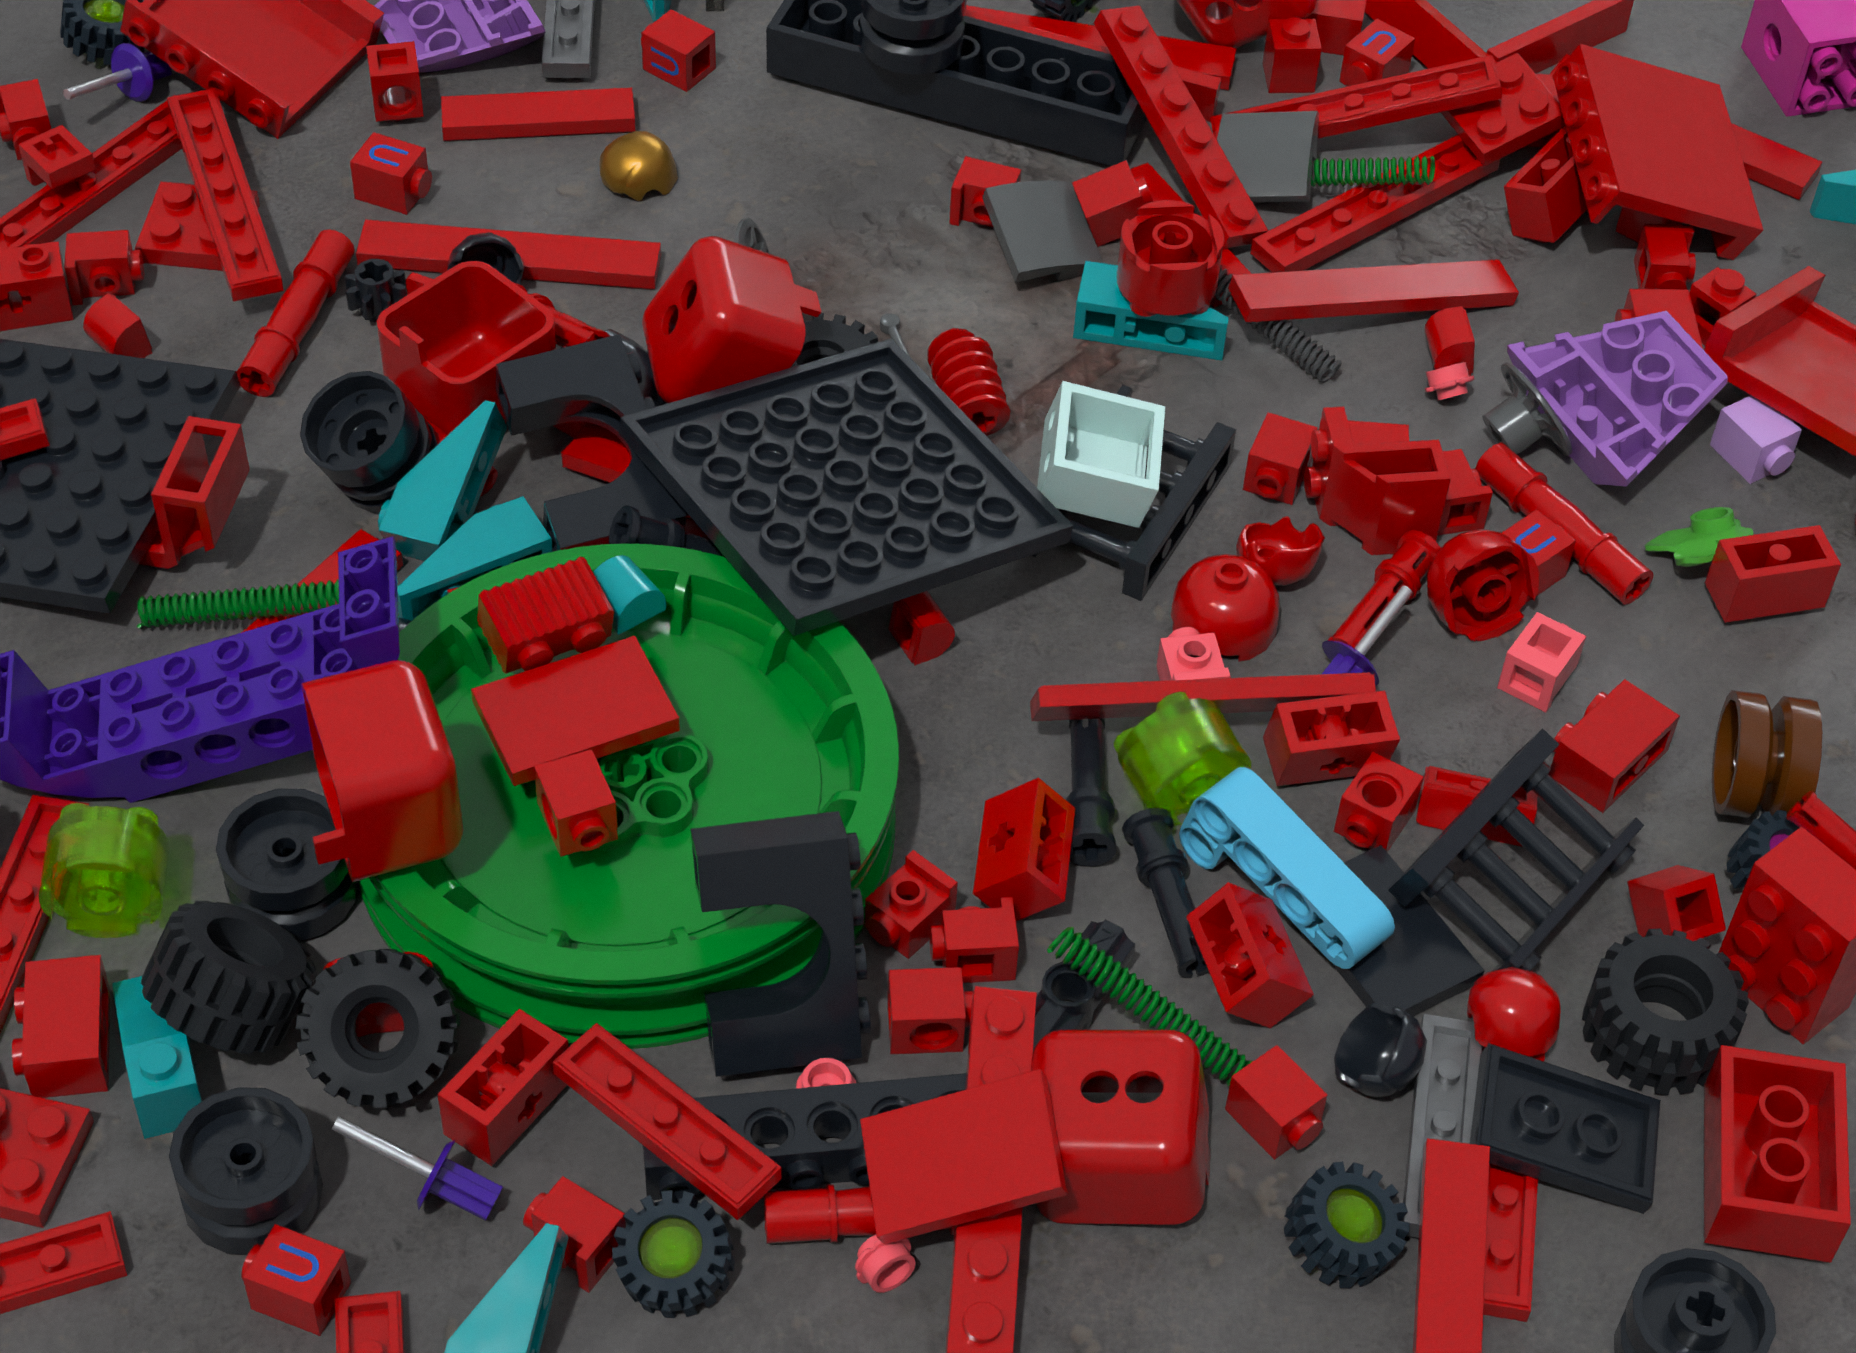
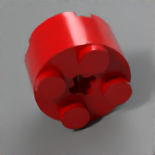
[1116,200,1224,317]

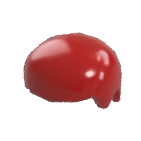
[1236,516,1325,586]
[1467,967,1561,1057]

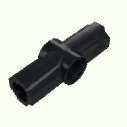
[1033,919,1135,1051]

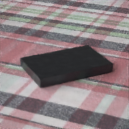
[1330,845,1485,1016]
[1470,1043,1661,1214]

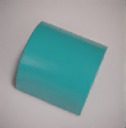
[593,555,666,635]

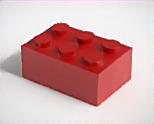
[1718,826,1856,1045]
[1704,1045,1851,1263]

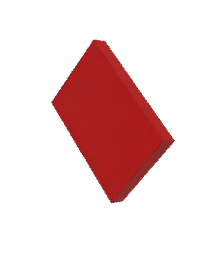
[471,636,680,786]
[860,1069,1068,1244]

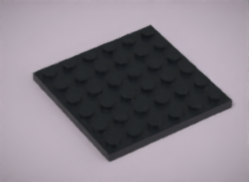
[619,338,1073,636]
[0,339,240,614]

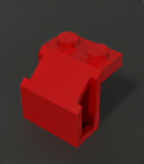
[1304,406,1451,555]
[139,416,250,569]

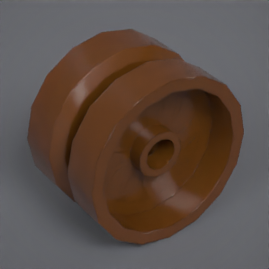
[1712,690,1823,818]

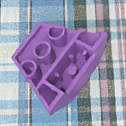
[374,0,546,73]
[1507,311,1728,487]

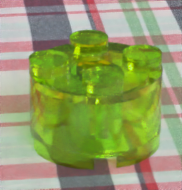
[1114,692,1251,826]
[39,803,169,938]

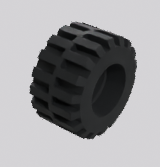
[141,901,316,1054]
[1582,929,1749,1095]

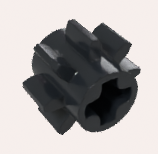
[345,259,407,322]

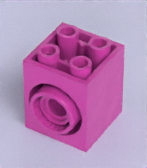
[1741,0,1856,117]

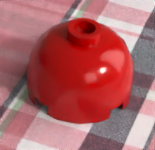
[1427,530,1540,641]
[1171,554,1280,662]

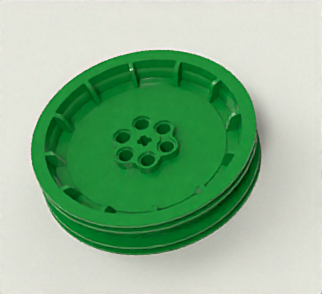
[358,544,899,1049]

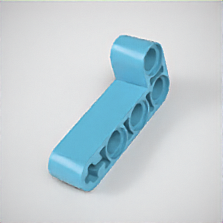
[1179,767,1395,969]

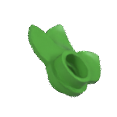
[1645,507,1754,567]

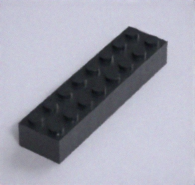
[766,0,1147,166]

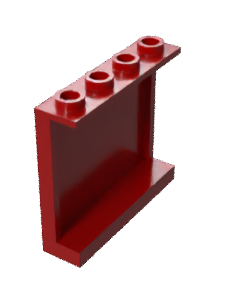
[121,0,384,139]
[1552,44,1763,260]
[1704,266,1856,457]

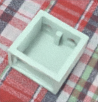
[1037,381,1165,528]

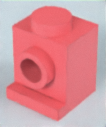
[1497,612,1586,713]
[1156,627,1231,717]

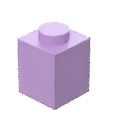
[1710,395,1802,484]

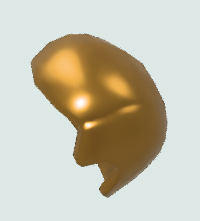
[599,131,678,201]

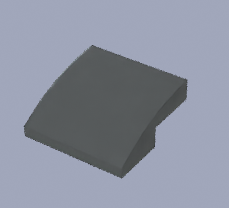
[1217,111,1319,203]
[982,180,1104,283]

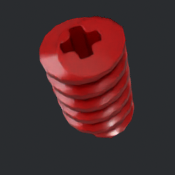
[927,328,1010,436]

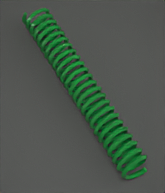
[1311,156,1435,187]
[137,579,339,629]
[1047,927,1253,1087]

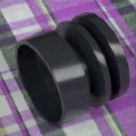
[300,371,440,513]

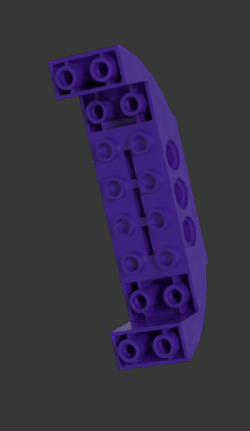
[0,536,400,803]

